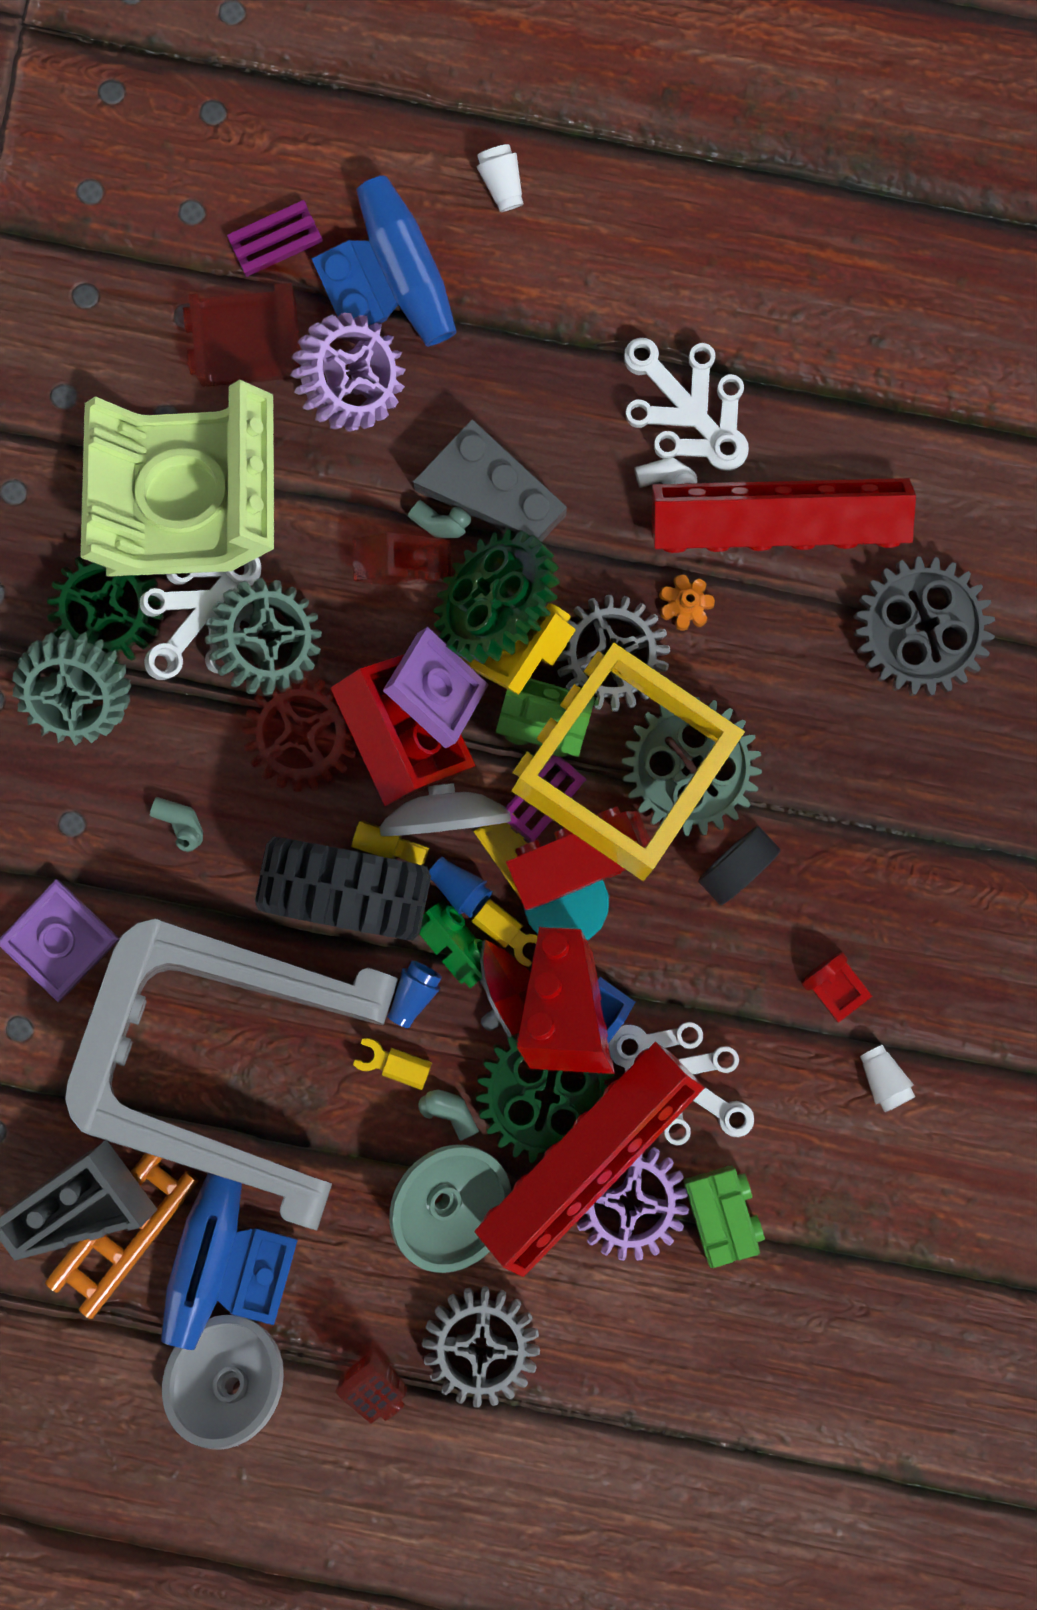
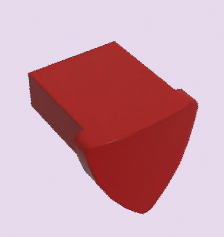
[802,952,873,1023]

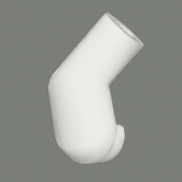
[634,458,697,488]

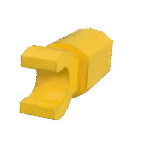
[351,821,429,865]
[471,899,537,967]
[353,1038,432,1090]

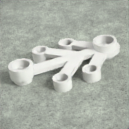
[624,338,749,471]
[140,557,261,680]
[608,1022,754,1145]

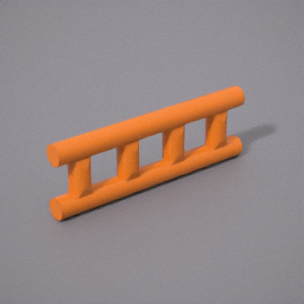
[45,1153,199,1319]

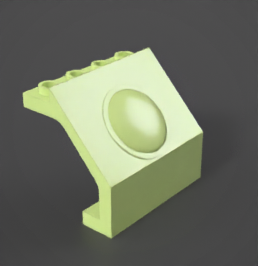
[81,380,274,576]

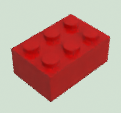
[330,654,476,806]

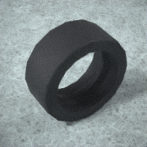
[698,826,781,905]

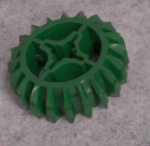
[47,556,164,664]

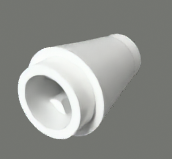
[477,144,524,212]
[860,1045,915,1112]

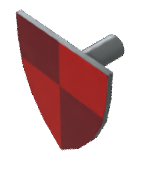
[480,940,531,1038]

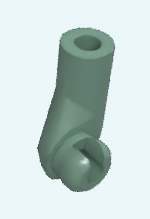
[408,500,471,538]
[150,797,203,852]
[418,1089,479,1141]

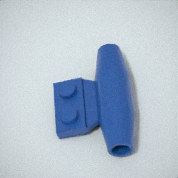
[312,175,457,347]
[161,1173,298,1350]

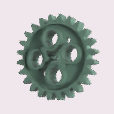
[621,697,762,837]

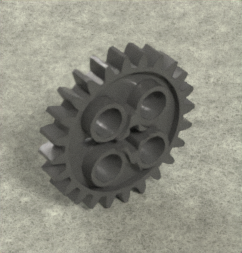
[853,556,995,697]

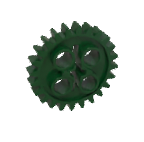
[434,529,560,664]
[476,1035,614,1163]

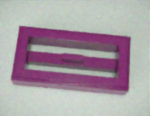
[227,200,323,277]
[505,755,586,843]

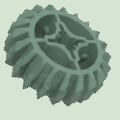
[205,578,322,696]
[12,630,131,746]

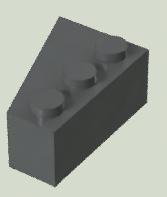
[413,420,567,542]
[0,1140,158,1260]

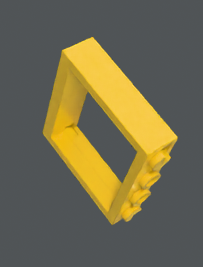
[512,643,745,881]

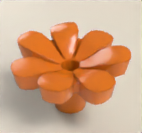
[659,575,715,631]

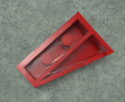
[506,806,650,910]
[517,927,615,1074]

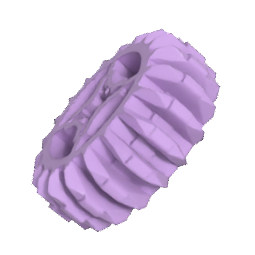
[290,313,406,431]
[577,1147,689,1261]

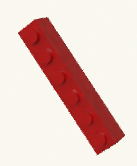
[652,478,916,553]
[474,1041,705,1277]

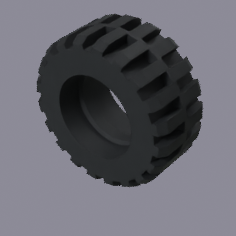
[255,837,431,941]

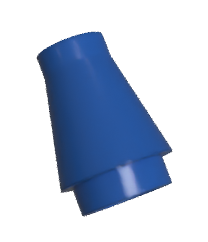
[429,857,492,918]
[387,961,442,1028]

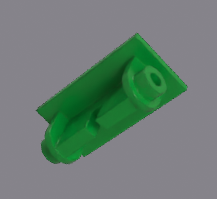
[419,899,482,989]

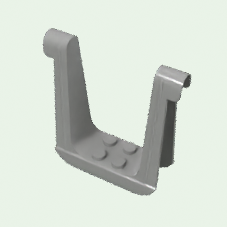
[65,919,398,1230]

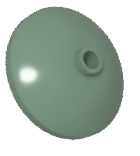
[389,1145,512,1273]

